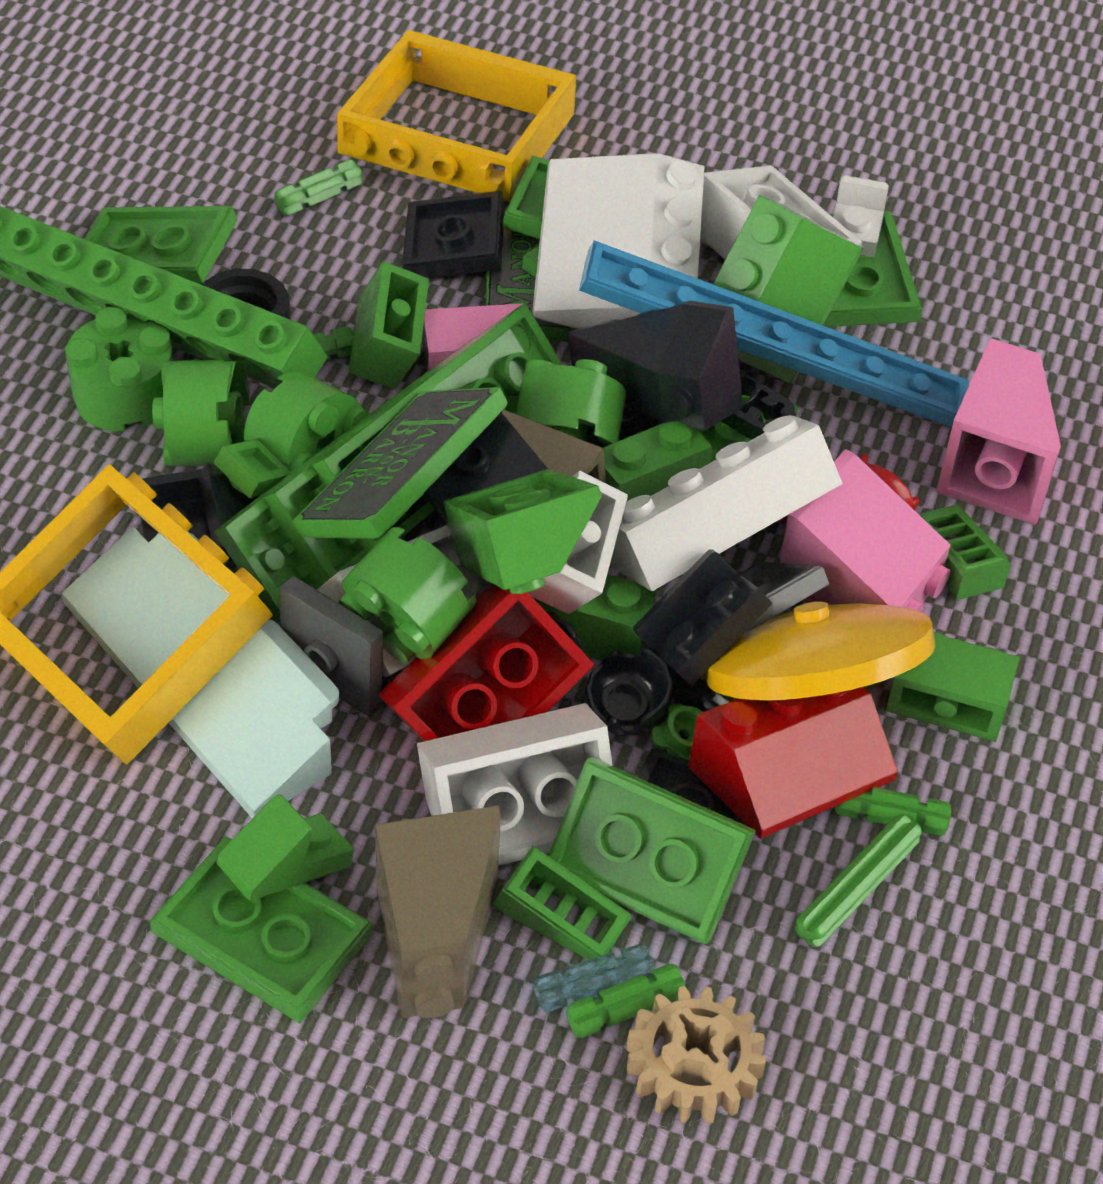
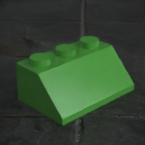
[713,195,864,384]
[443,469,602,594]

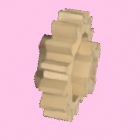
[626,986,766,1124]

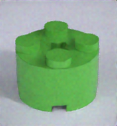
[65,307,173,431]
[516,359,626,448]
[152,360,251,467]
[244,371,370,472]
[338,527,477,663]

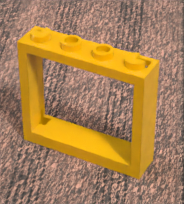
[337,30,576,202]
[0,464,273,765]

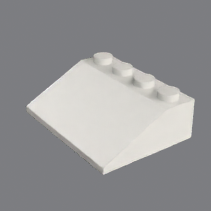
[532,153,704,329]
[609,415,843,591]

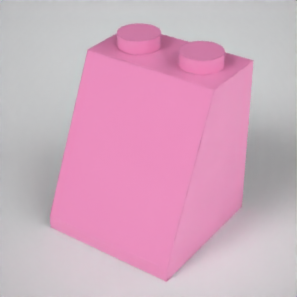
[936,338,1061,525]
[780,449,951,612]

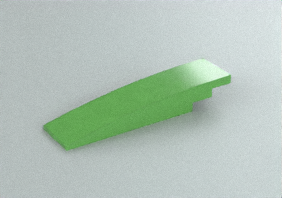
[214,303,563,623]

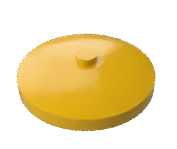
[705,602,935,700]

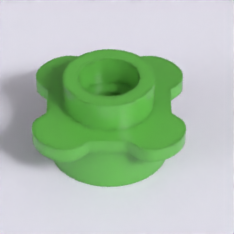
[650,704,703,760]

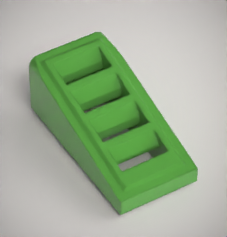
[919,504,1011,601]
[492,846,633,966]

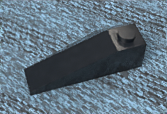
[568,301,743,431]

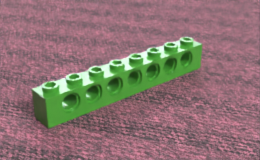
[0,206,328,388]

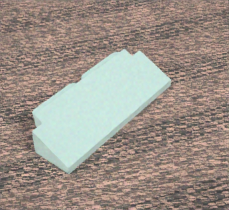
[62,526,339,818]

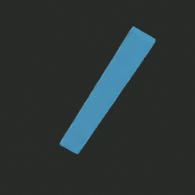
[579,240,969,428]

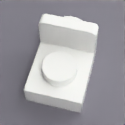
[833,176,889,257]

